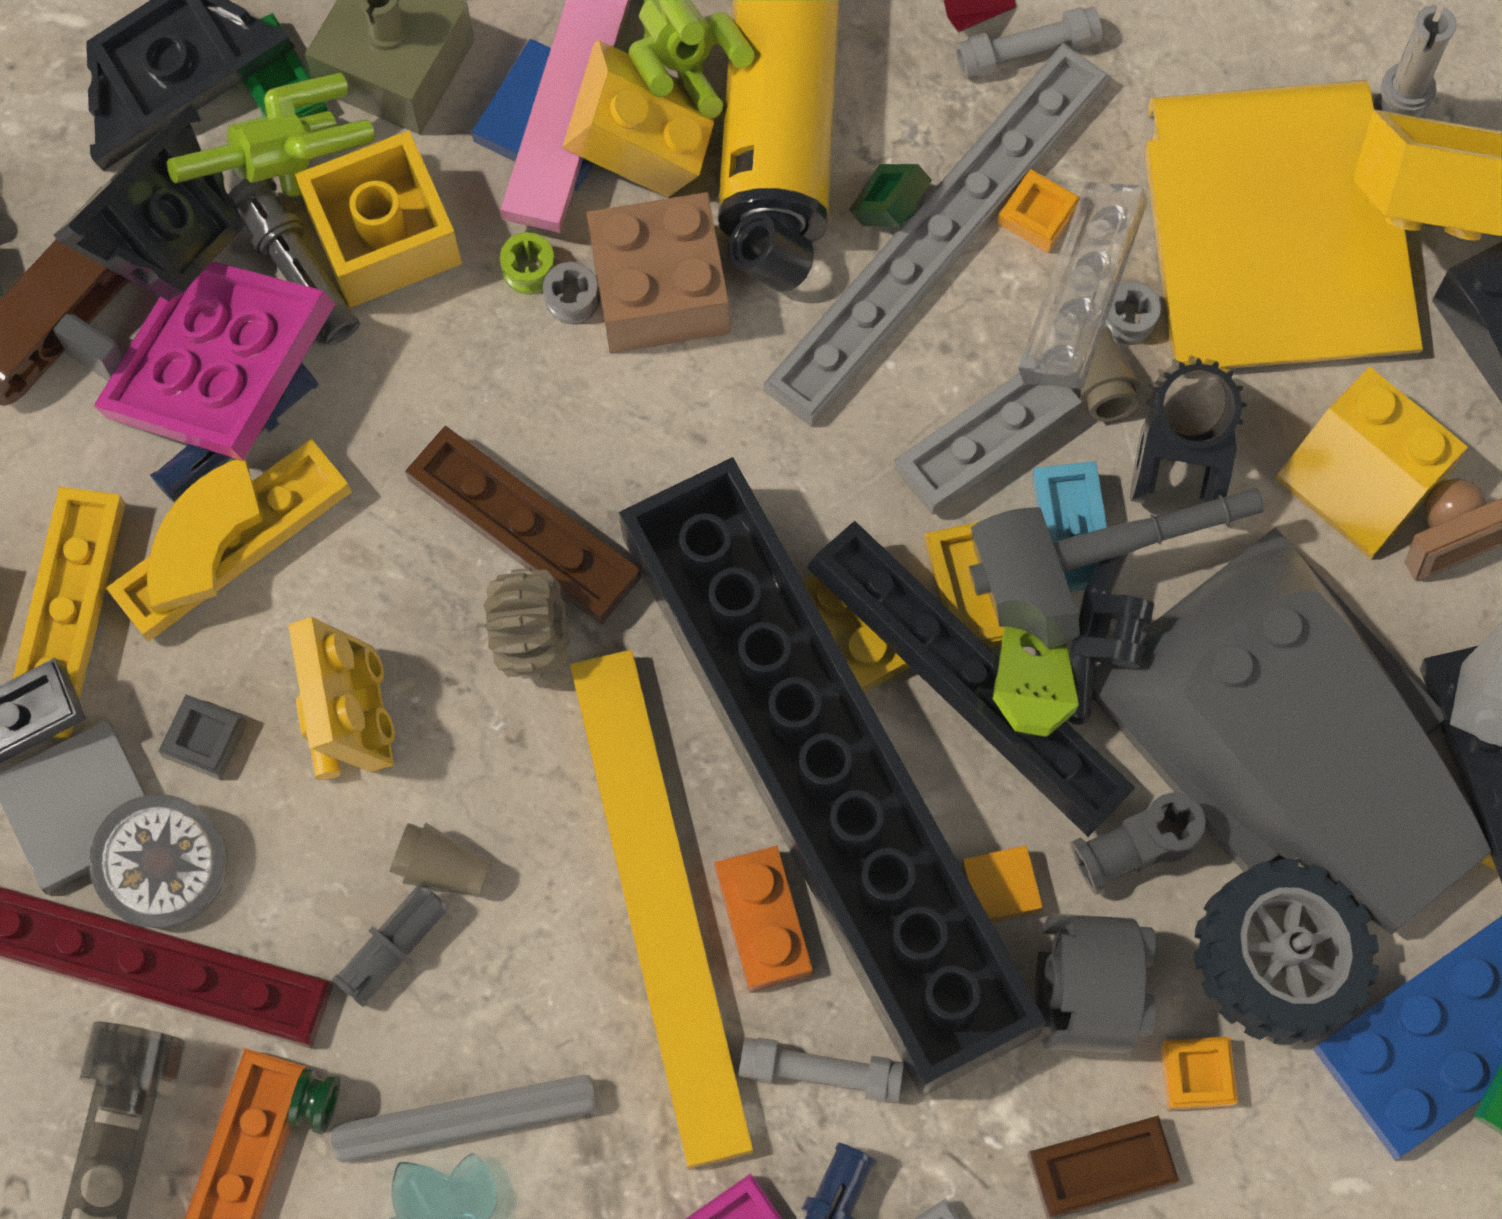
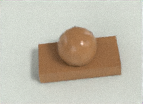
[1404,478,1502,581]

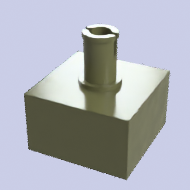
[305,0,475,135]

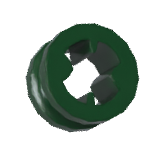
[288,1067,340,1135]

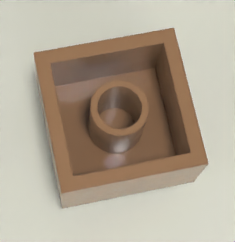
[586,192,730,353]

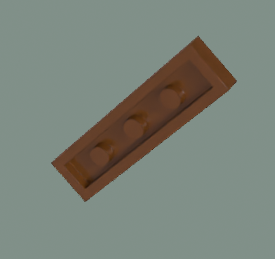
[405,425,641,625]

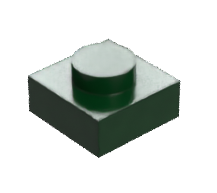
[849,164,932,227]

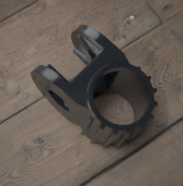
[1130,355,1247,504]

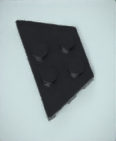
[86,0,296,171]
[54,104,244,301]

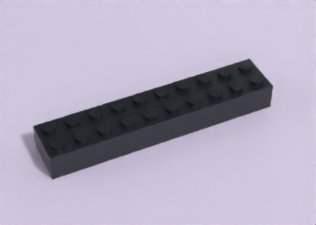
[619,457,1046,1097]

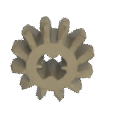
[484,568,570,679]

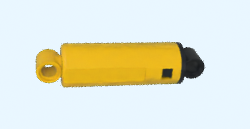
[718,0,840,292]

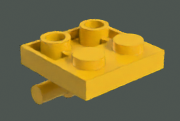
[288,617,395,780]

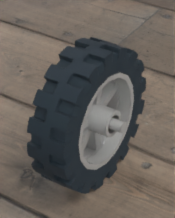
[1194,859,1379,1045]

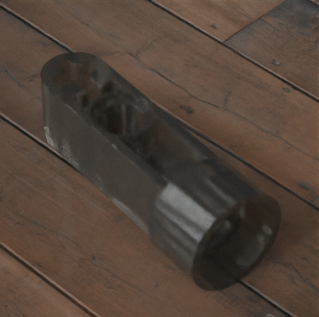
[61,1022,186,1219]

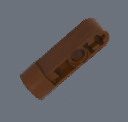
[0,186,132,406]

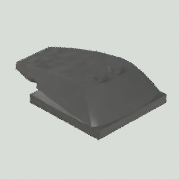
[1092,527,1492,934]

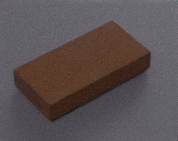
[1027,1115,1179,1219]

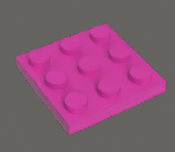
[93,261,335,461]

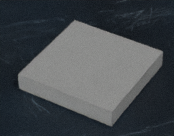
[0,719,147,895]

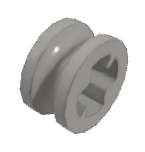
[543,262,600,324]
[1102,282,1161,345]

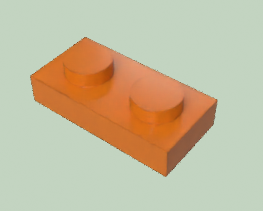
[714,846,813,992]

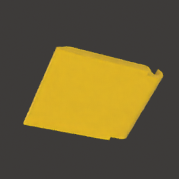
[1144,80,1423,372]

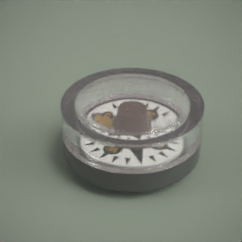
[89,794,228,928]

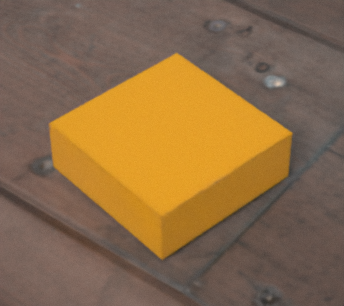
[997,169,1082,253]
[962,845,1043,923]
[1160,1036,1238,1111]

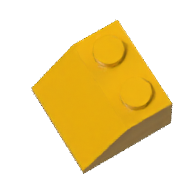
[562,40,714,198]
[1275,366,1468,559]

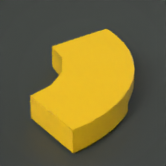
[147,459,264,614]

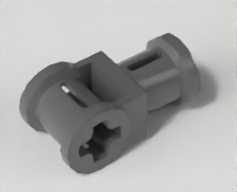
[1070,792,1206,895]

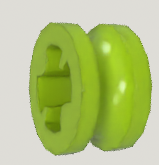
[499,232,556,295]

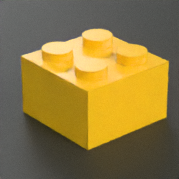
[295,130,462,309]

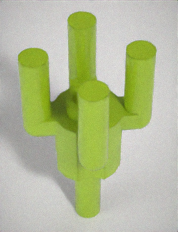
[629,0,755,119]
[167,73,375,197]

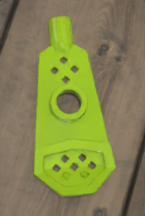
[993,627,1079,737]

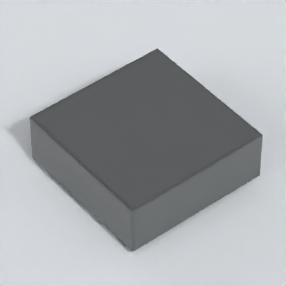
[53,313,123,381]
[158,694,248,780]

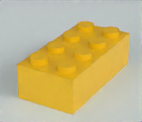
[1353,109,1502,241]

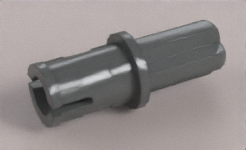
[332,884,447,1007]

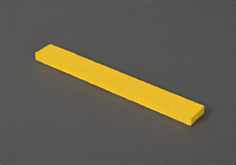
[570,649,753,1170]

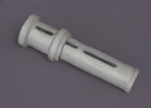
[1373,5,1457,118]

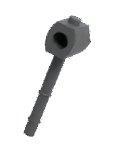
[968,488,1264,649]

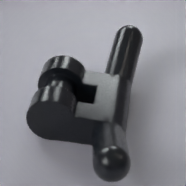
[1067,554,1155,725]

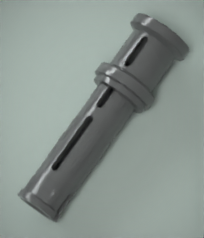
[228,178,360,345]

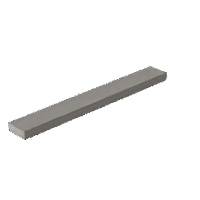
[764,43,1110,427]

